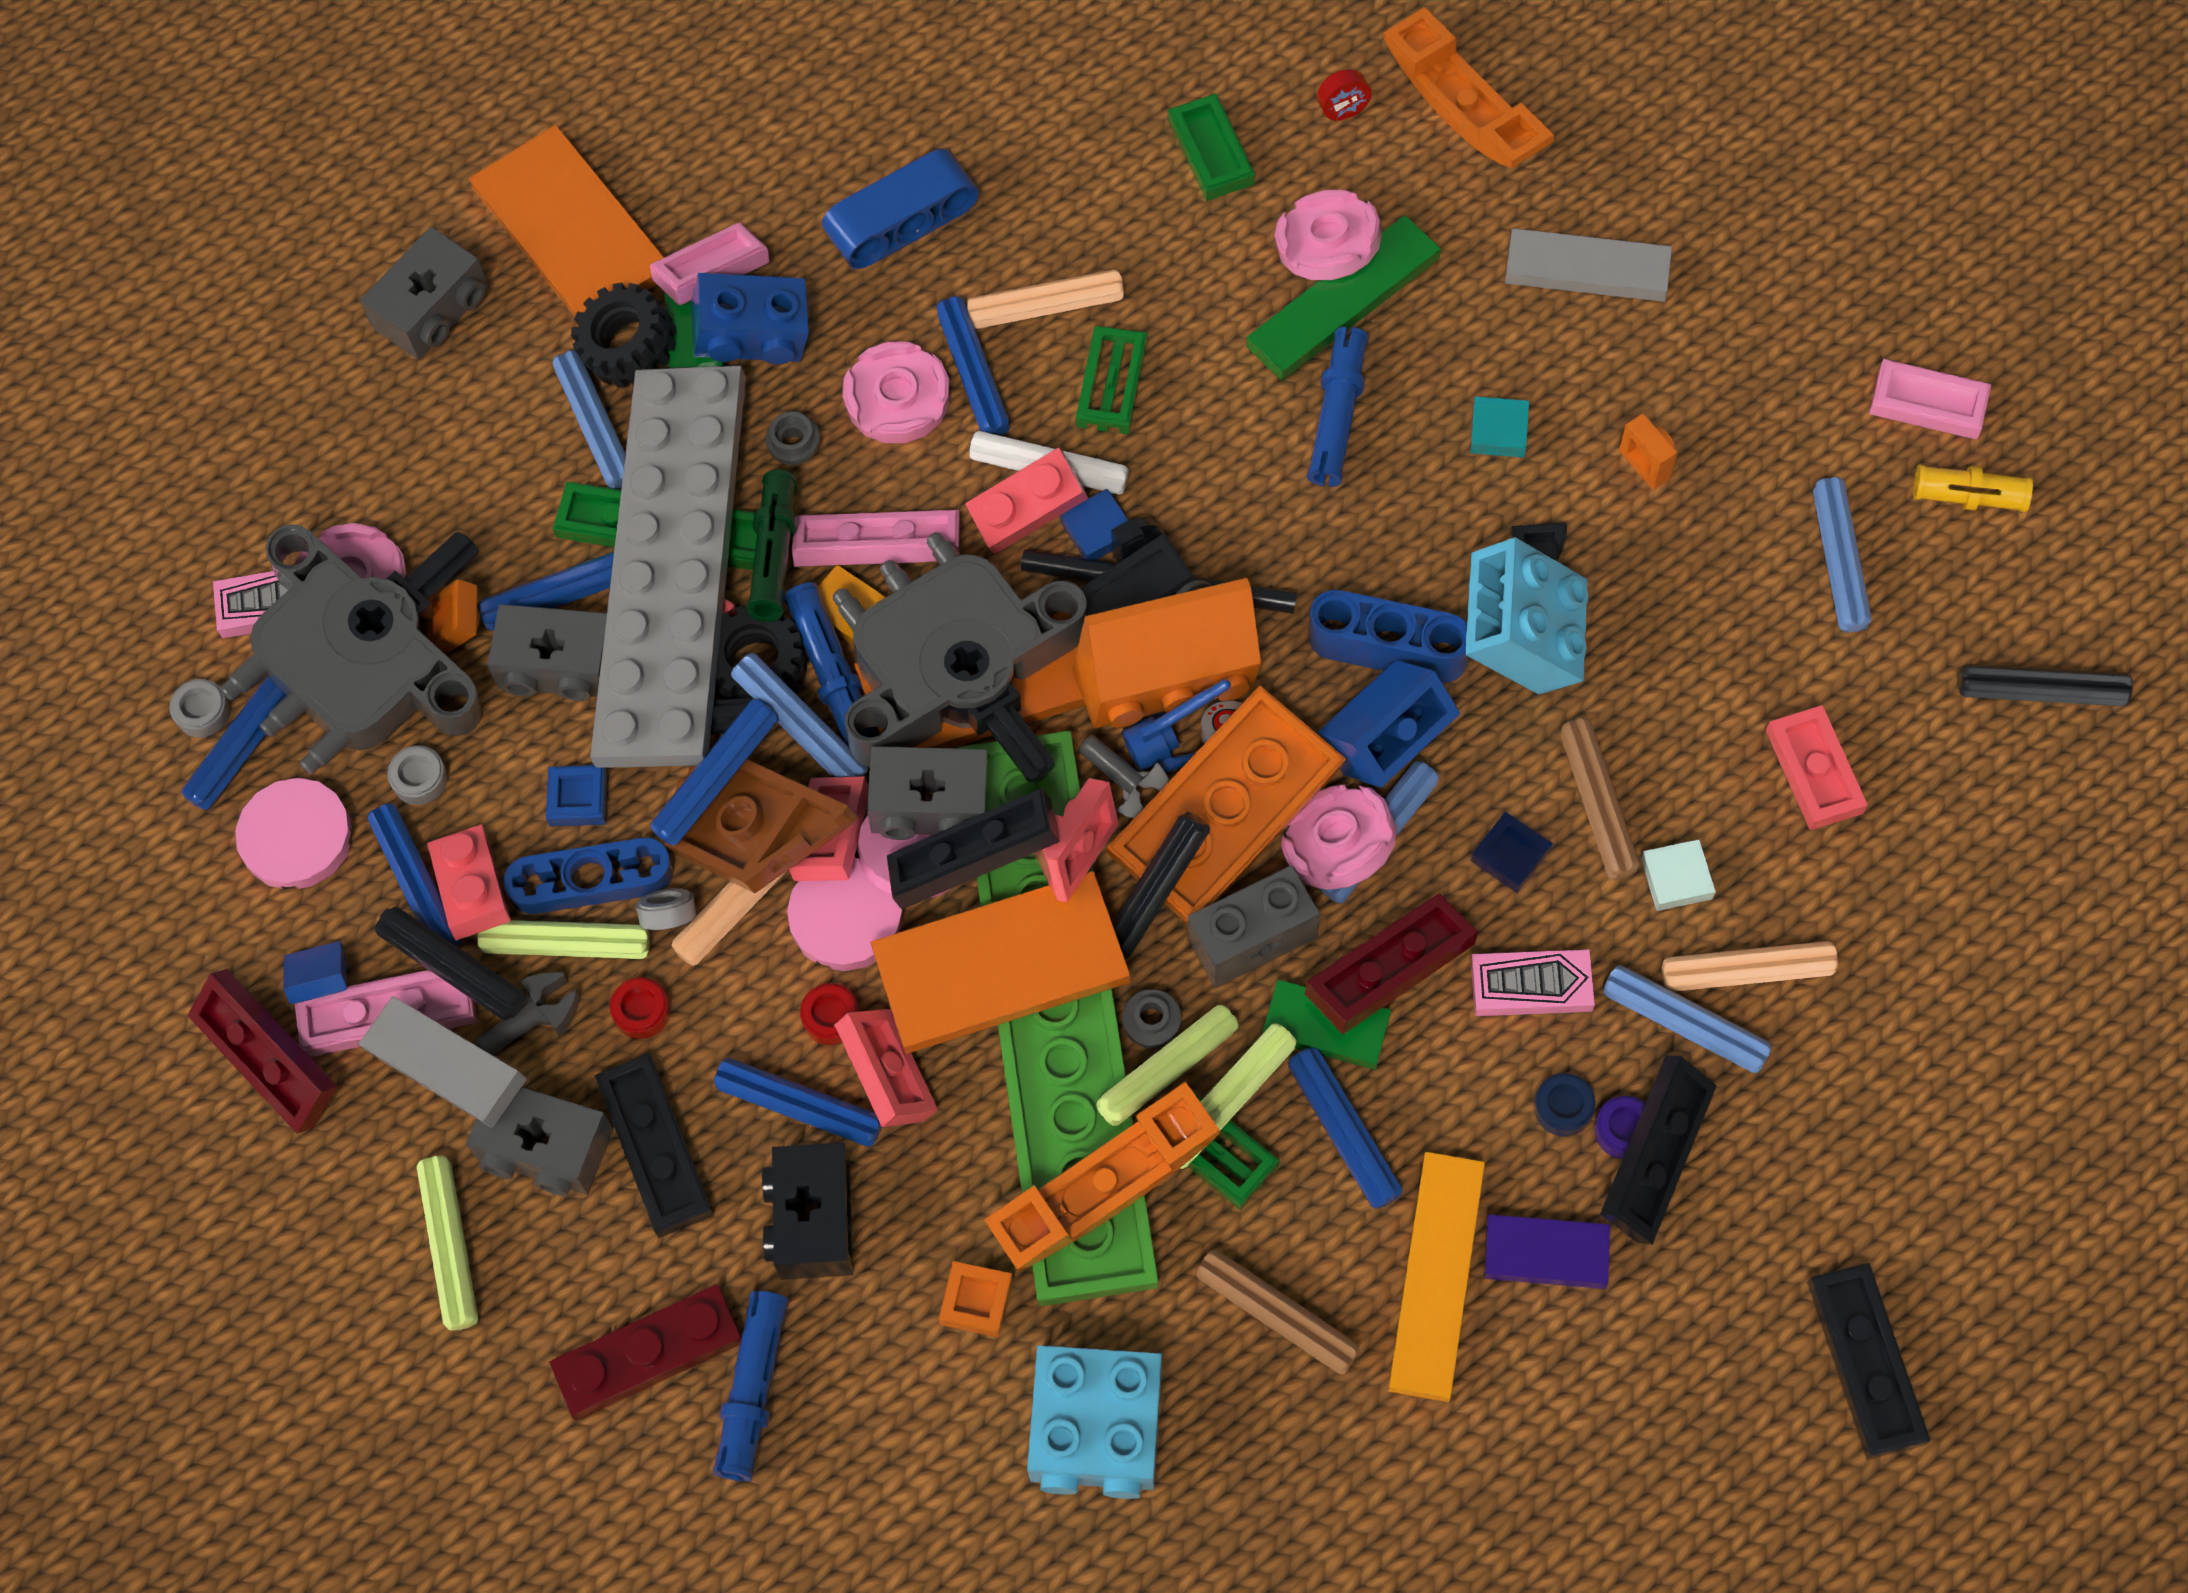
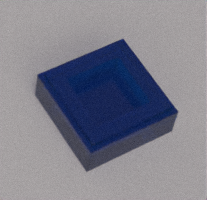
[1471,811,1553,893]

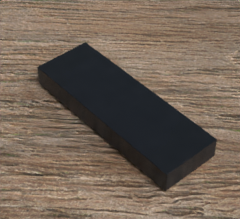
[886,788,1059,909]
[595,1053,714,1238]
[1600,1055,1717,1245]
[1807,1263,1931,1460]

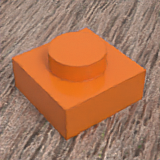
[1619,413,1678,490]
[427,579,480,654]
[939,1261,1013,1338]

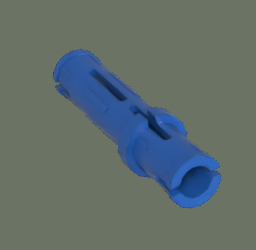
[1307,327,1369,487]
[783,582,878,747]
[712,1291,789,1482]

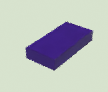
[1484,1214,1610,1289]

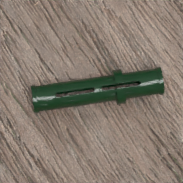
[747,469,797,622]

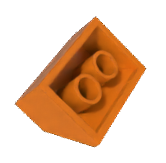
[1073,578,1261,729]

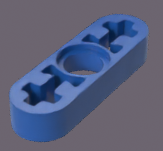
[503,838,674,914]

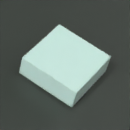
[1641,840,1716,911]

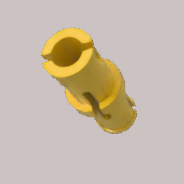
[1913,464,2033,512]

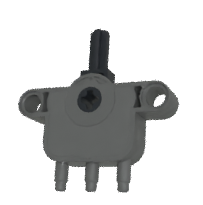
[220,524,482,774]
[833,532,1086,783]

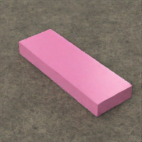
[792,510,960,567]
[295,970,478,1057]

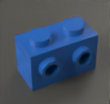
[691,273,809,364]
[1317,660,1461,788]

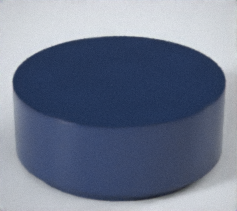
[1534,1073,1596,1137]

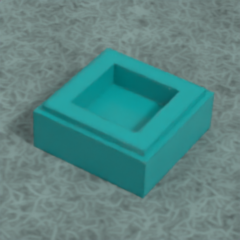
[1470,397,1529,458]

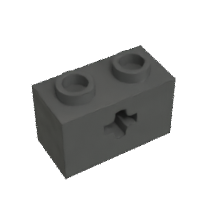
[360,227,489,360]
[487,604,607,701]
[867,747,989,840]
[1188,865,1320,989]
[466,1087,614,1197]

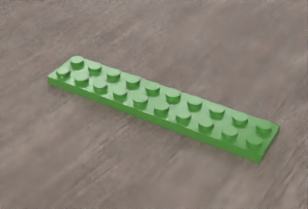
[958,731,1159,1307]

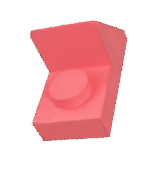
[1034,778,1119,902]

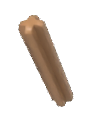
[1560,718,1639,879]
[1197,1249,1360,1374]

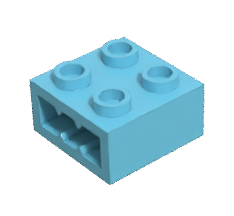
[1466,537,1588,695]
[1027,1345,1162,1499]

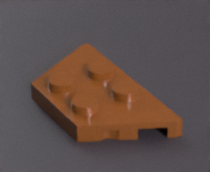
[664,743,858,893]

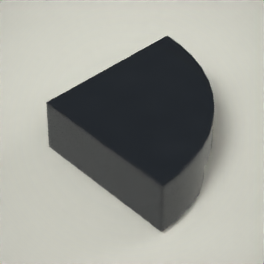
[1111,517,1168,563]
[1510,522,1567,561]

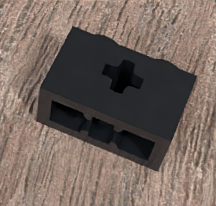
[762,1142,853,1280]

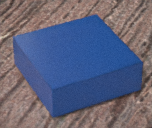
[1060,489,1128,560]
[546,765,608,827]
[283,941,347,1004]

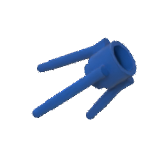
[1121,679,1231,774]

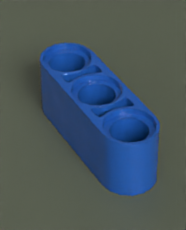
[822,148,979,269]
[1309,590,1469,683]

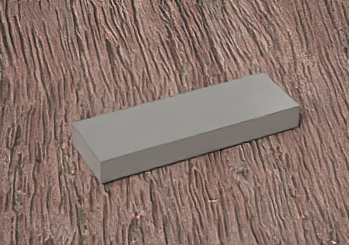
[1505,228,1672,302]
[358,996,527,1129]

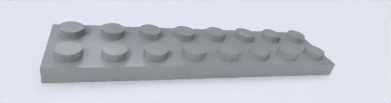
[590,366,746,768]

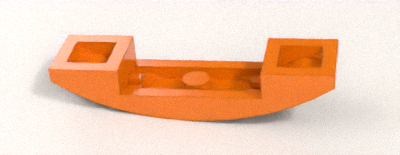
[1383,7,1554,168]
[984,1081,1221,1271]

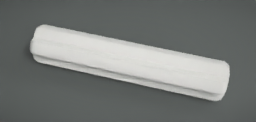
[969,431,1129,495]

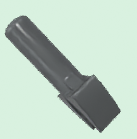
[1079,735,1170,818]
[476,972,580,1056]

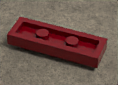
[1305,893,1478,1034]
[187,969,338,1134]
[549,1284,741,1421]

